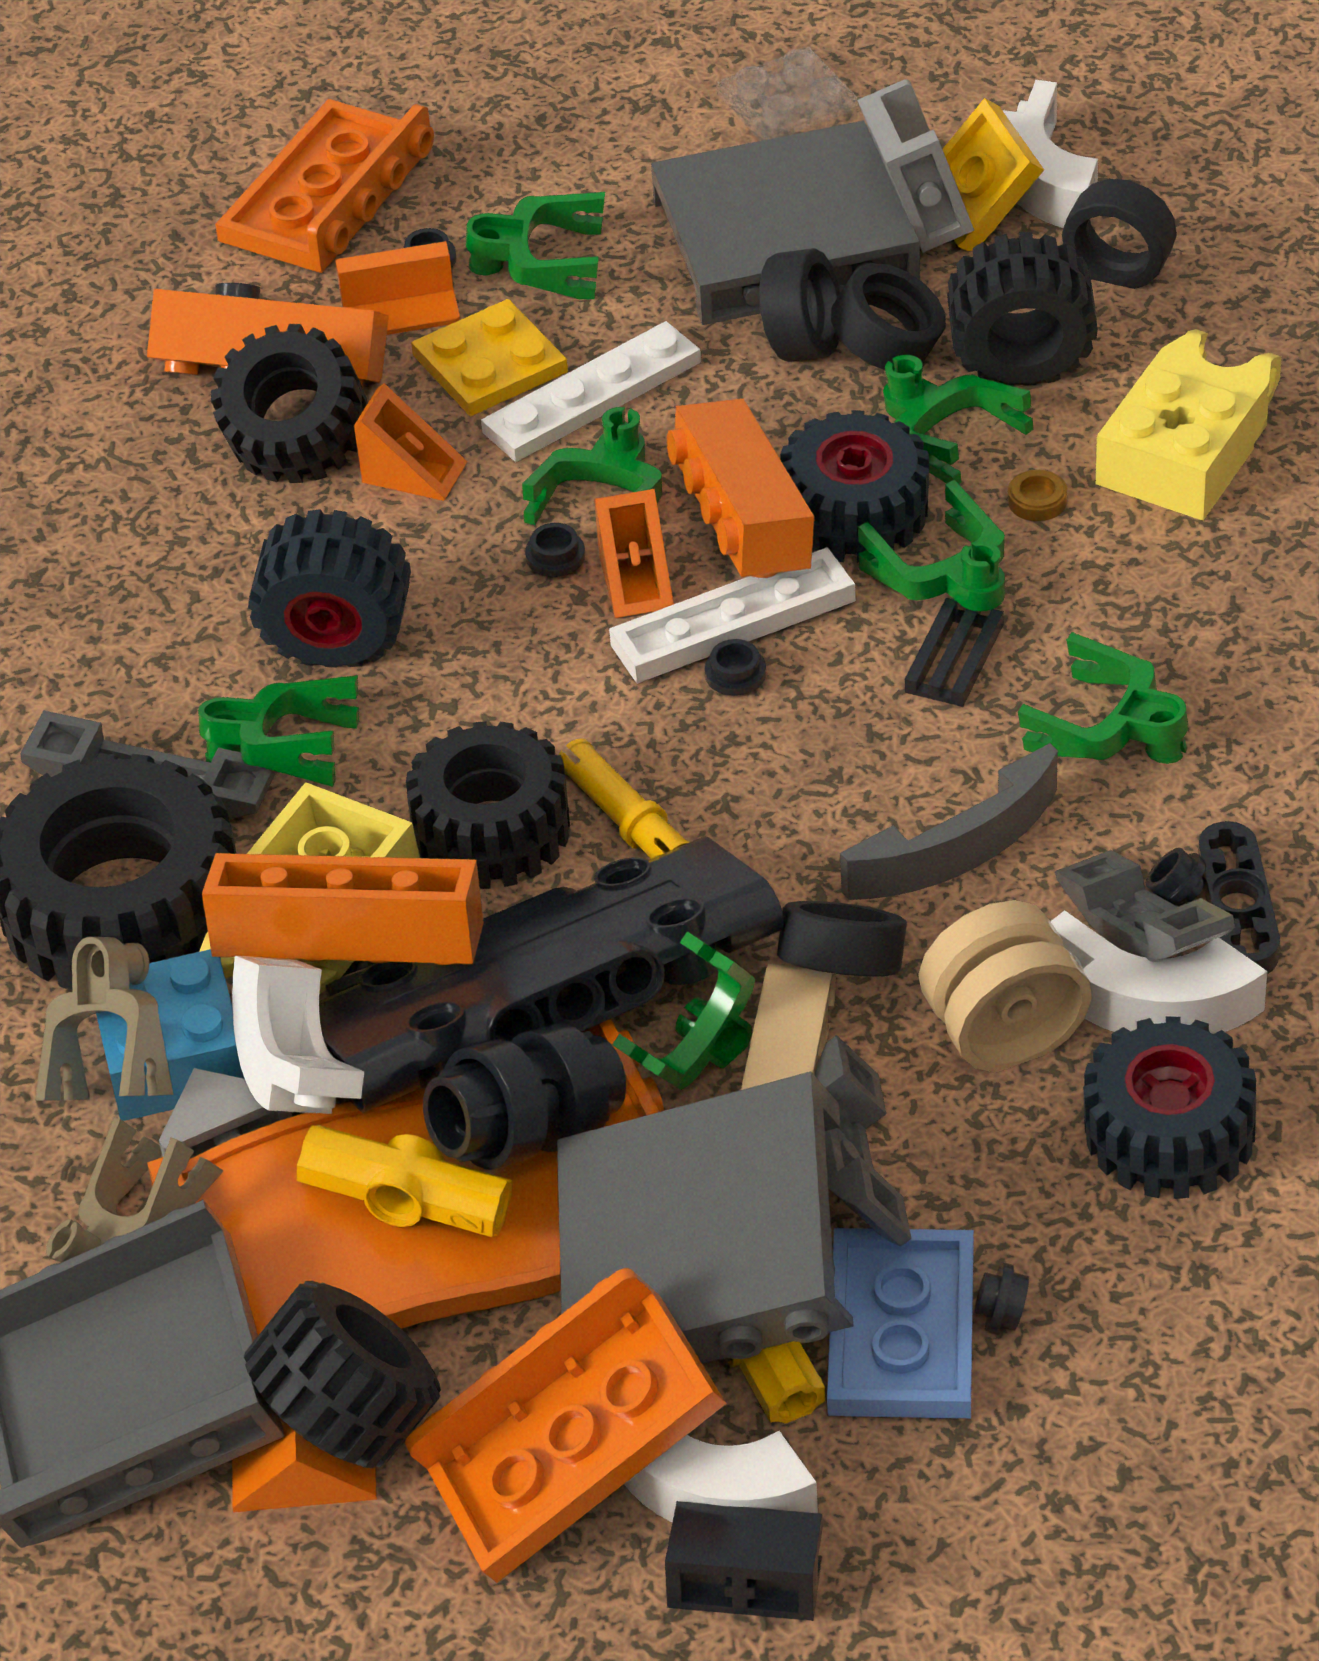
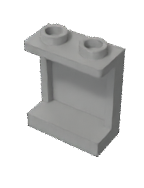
[857,79,974,253]

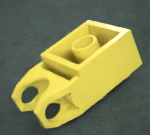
[1096,329,1281,521]
[199,782,420,994]

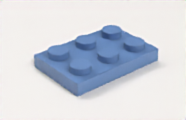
[827,1228,974,1418]

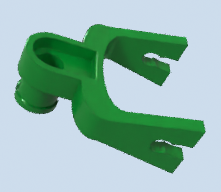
[466,192,605,299]
[883,355,1034,484]
[522,407,662,525]
[858,480,1005,611]
[1018,632,1188,764]
[198,675,359,787]
[612,932,755,1090]

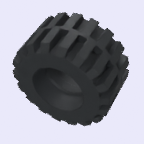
[947,232,1098,386]
[211,324,368,483]
[406,721,570,889]
[244,1281,441,1468]

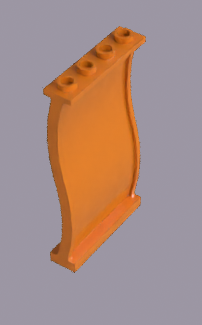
[147,1019,664,1335]

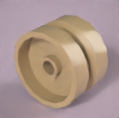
[918,900,1092,1072]

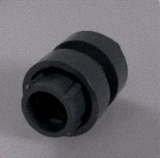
[423,1023,626,1170]

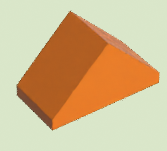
[354,383,468,501]
[594,489,674,618]
[232,1418,377,1512]

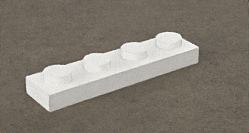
[481,321,701,462]
[609,547,856,684]

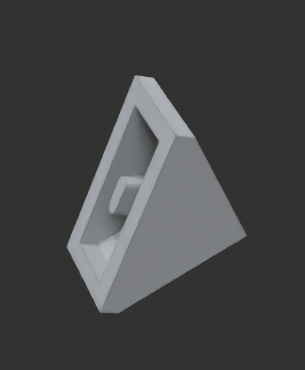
[159,1068,292,1159]

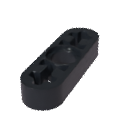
[1198,821,1280,974]

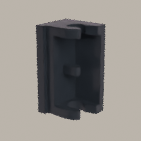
[665,1501,823,1621]

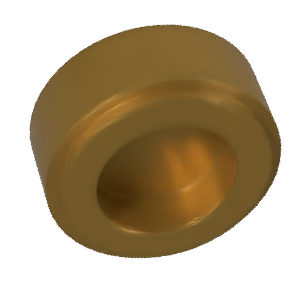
[1008,470,1067,521]

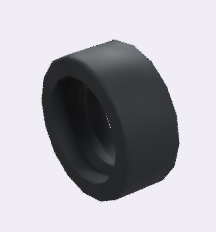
[1061,178,1177,289]
[759,248,840,362]
[831,263,946,371]
[777,901,907,977]

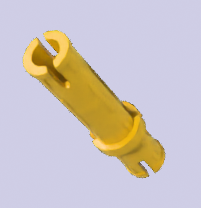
[559,738,690,859]

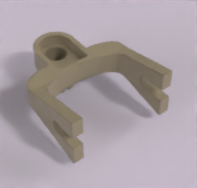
[35,937,174,1101]
[46,1117,223,1263]

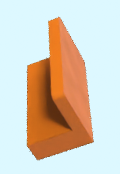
[335,241,460,335]

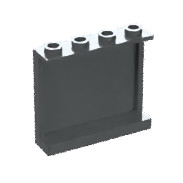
[651,120,920,325]
[557,1071,854,1364]
[0,1200,285,1548]

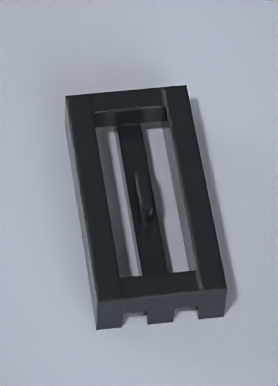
[904,598,1004,707]

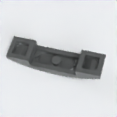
[20,710,277,819]
[840,743,1058,900]
[1055,850,1235,961]
[815,1035,912,1246]

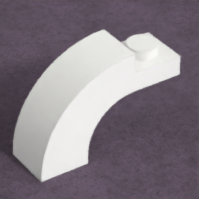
[1002,80,1098,228]
[1051,910,1267,1034]
[232,955,364,1114]
[624,1431,818,1522]

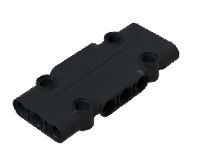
[319,836,785,1113]

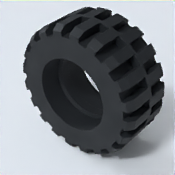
[0,754,237,991]

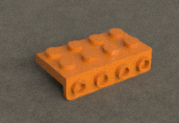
[215,99,434,273]
[405,1268,727,1583]

